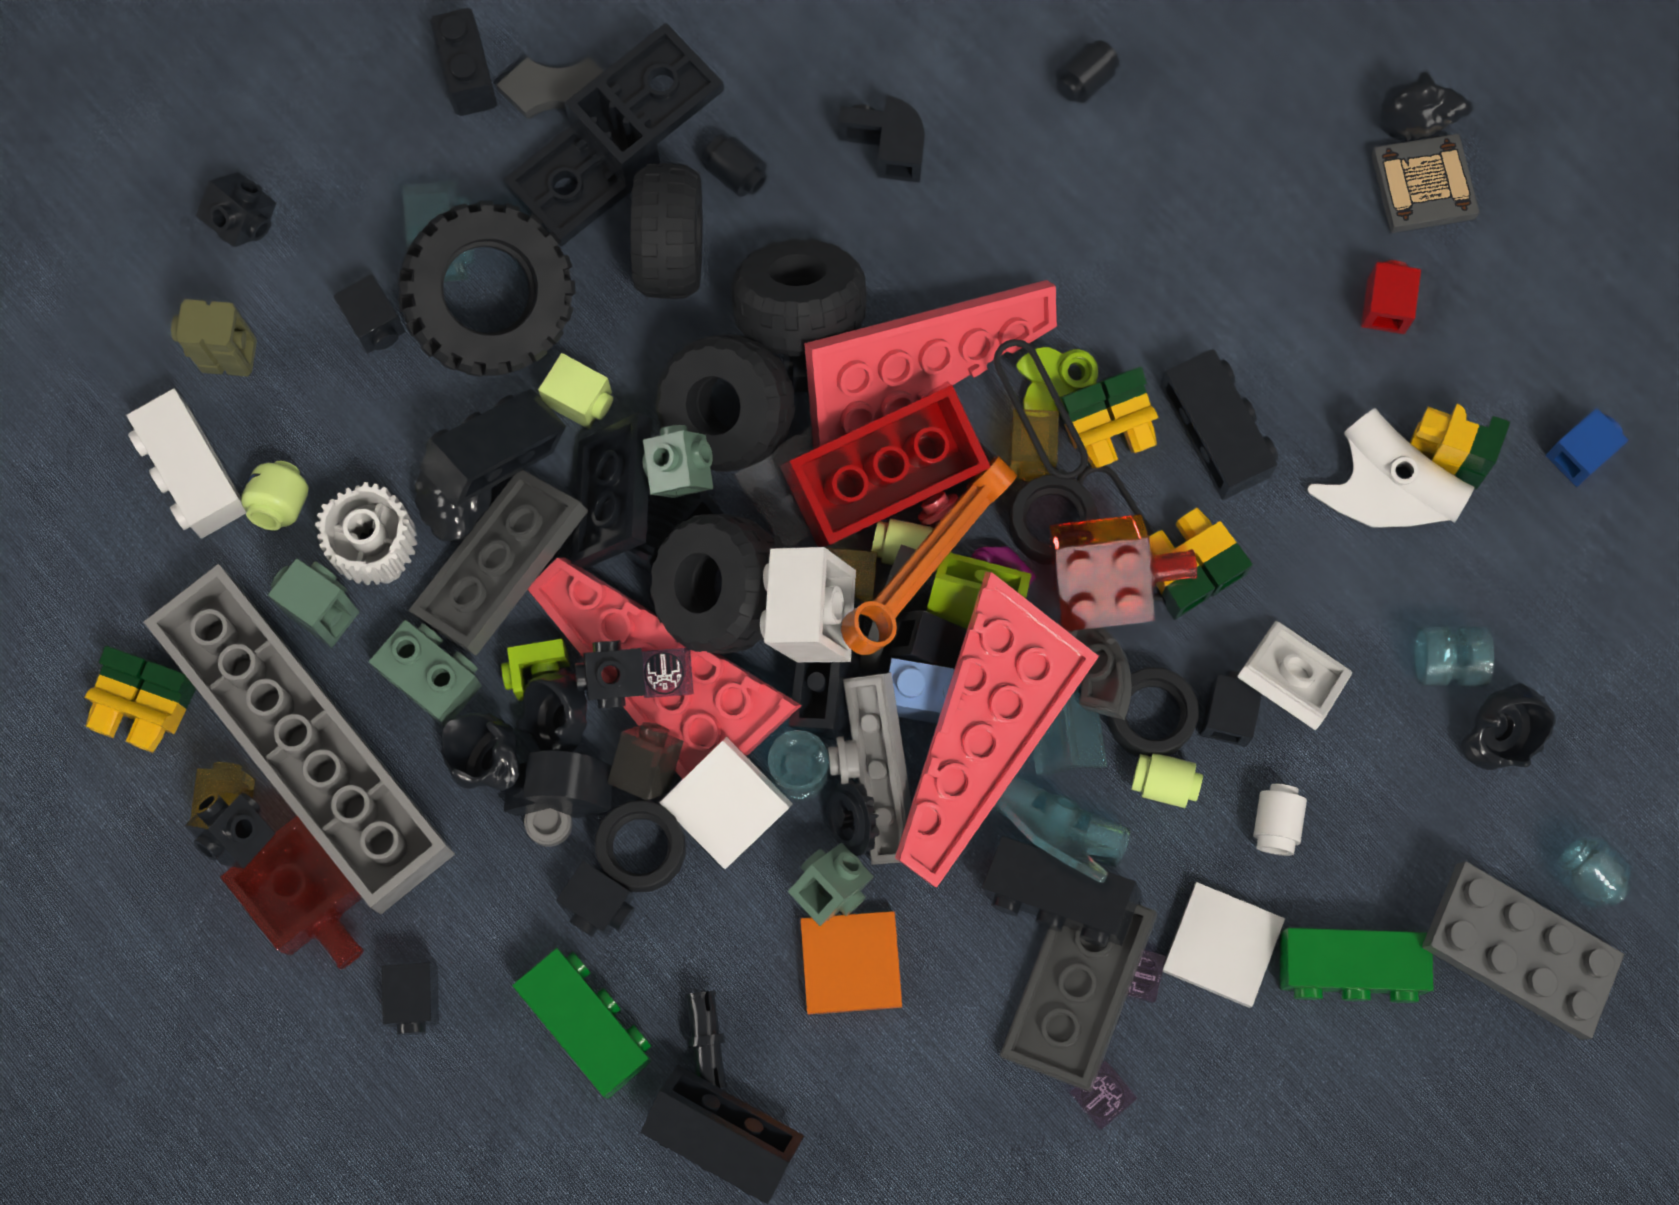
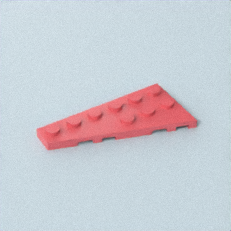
[804,280,1057,449]
[528,558,802,780]
[895,572,1099,888]

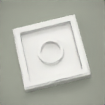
[1237,621,1353,730]
[659,737,793,869]
[1161,882,1285,1008]

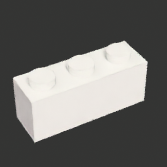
[126,388,246,539]

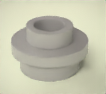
[828,736,860,784]

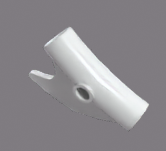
[1308,408,1475,528]

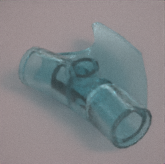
[992,774,1130,883]

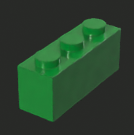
[1279,928,1434,1003]
[512,948,652,1099]

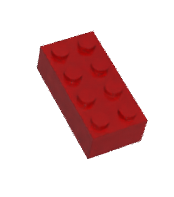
[780,385,991,547]

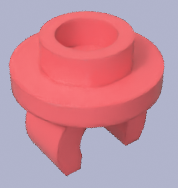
[918,491,959,529]

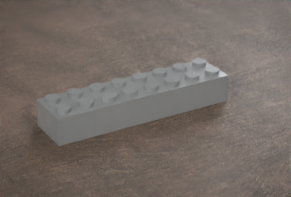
[144,564,455,914]

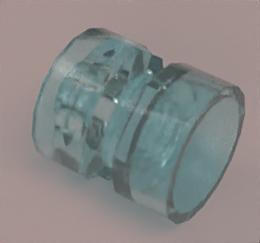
[1414,626,1494,686]
[768,730,830,802]

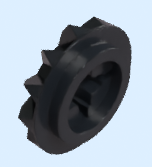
[828,780,880,856]

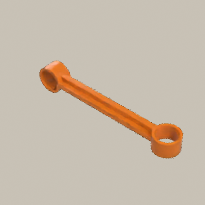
[841,455,1017,655]

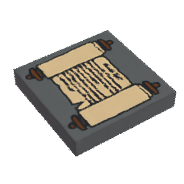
[1371,134,1480,233]

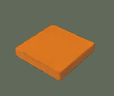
[800,911,902,1015]

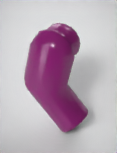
[970,546,1037,586]

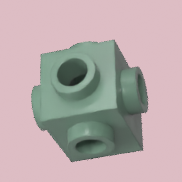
[643,425,713,498]
[788,843,874,926]

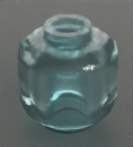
[1558,837,1632,908]

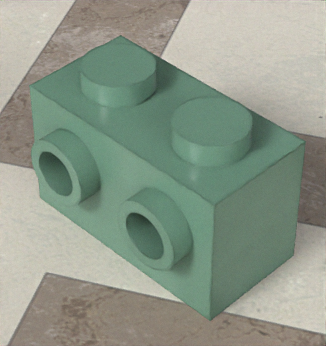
[268,558,360,648]
[369,620,482,727]

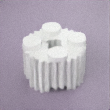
[315,482,417,585]

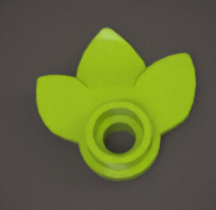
[1016,347,1098,419]

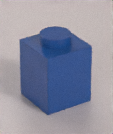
[1545,408,1629,487]

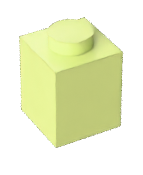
[538,353,613,429]

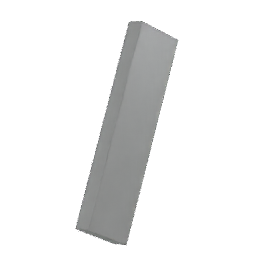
[843,672,912,865]

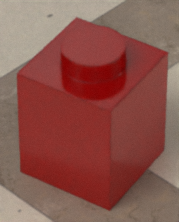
[1361,260,1421,335]

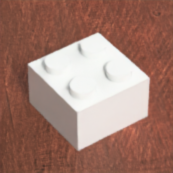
[760,547,856,663]

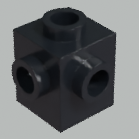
[196,172,277,247]
[575,640,645,708]
[185,790,276,869]

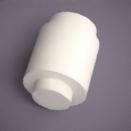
[1253,784,1307,856]

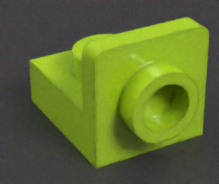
[501,639,570,701]

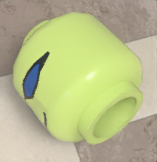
[241,461,309,530]

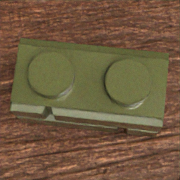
[171,299,257,377]

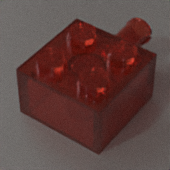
[1049,514,1197,631]
[220,816,364,970]

